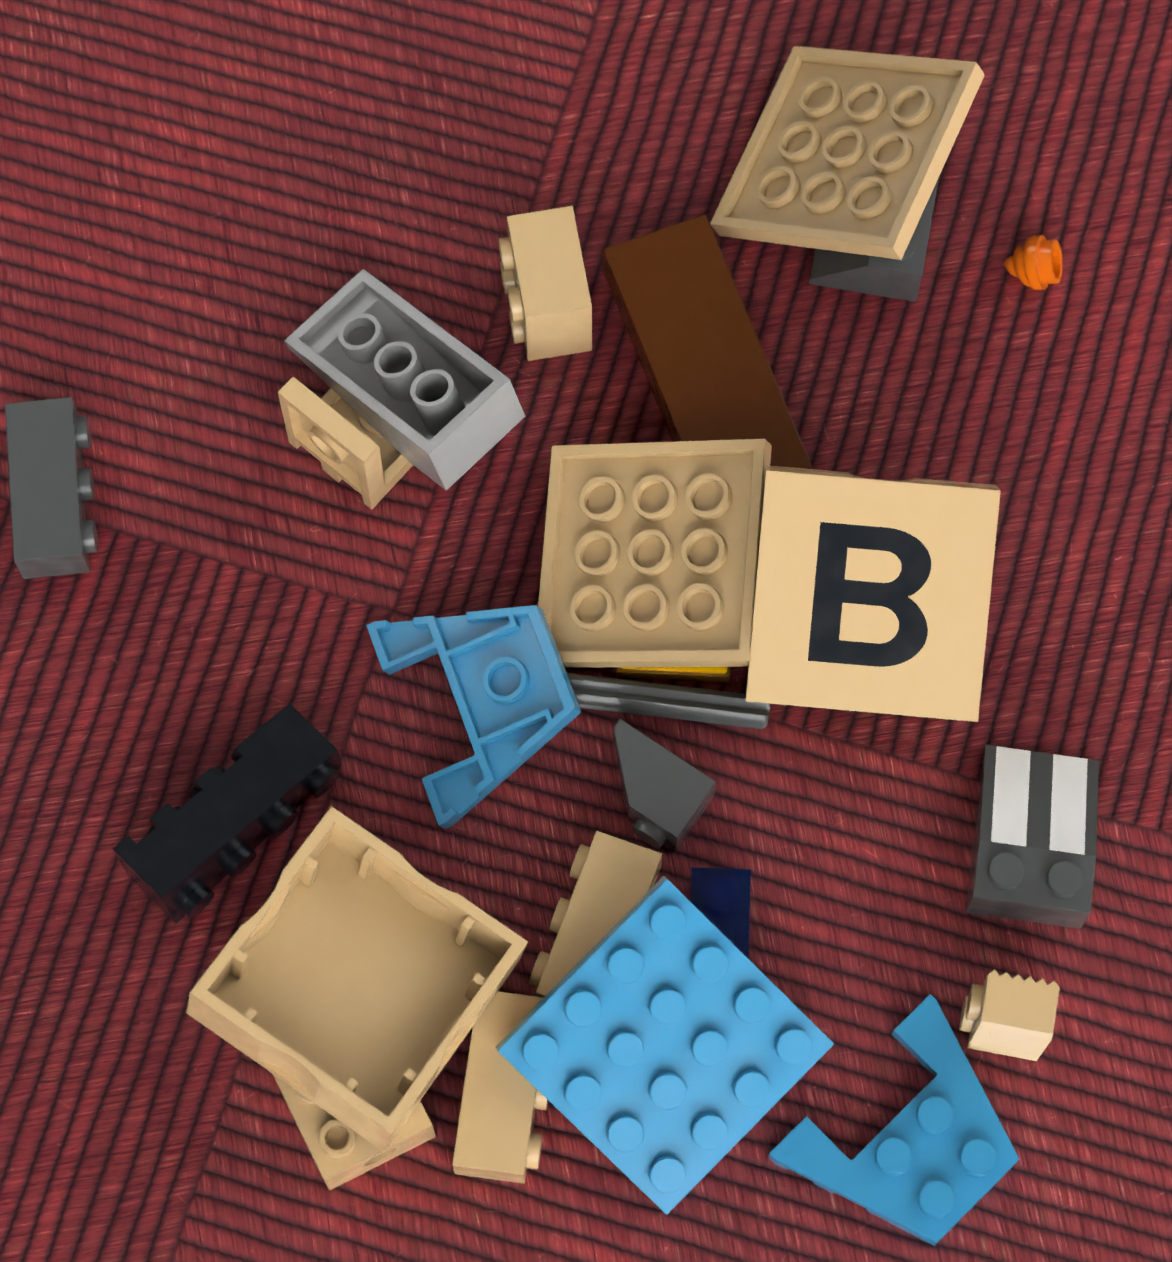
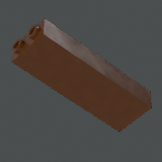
[603,214,813,469]

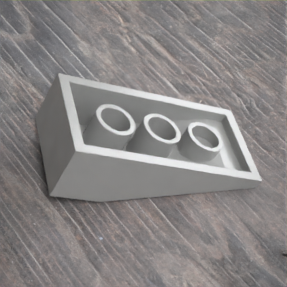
[284,269,525,491]

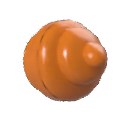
[1004,235,1063,290]

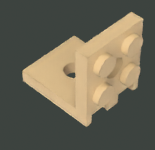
[278,377,413,510]

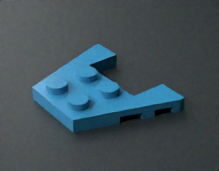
[366,605,581,829]
[768,994,1019,1246]

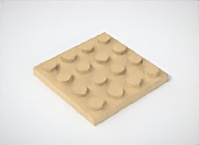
[710,46,985,260]
[538,439,772,668]

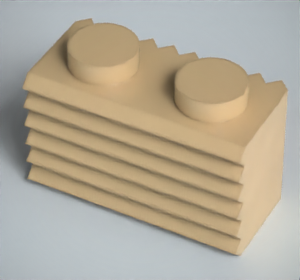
[959,970,1060,1061]

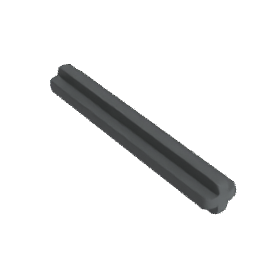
[567,673,770,729]

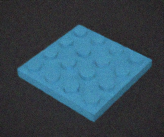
[496,876,834,1215]

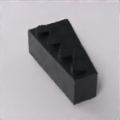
[113,703,342,924]

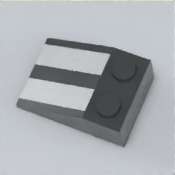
[965,745,1099,929]

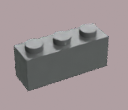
[5,397,98,579]

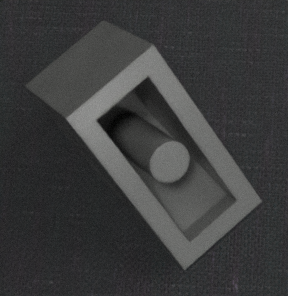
[613,719,716,852]

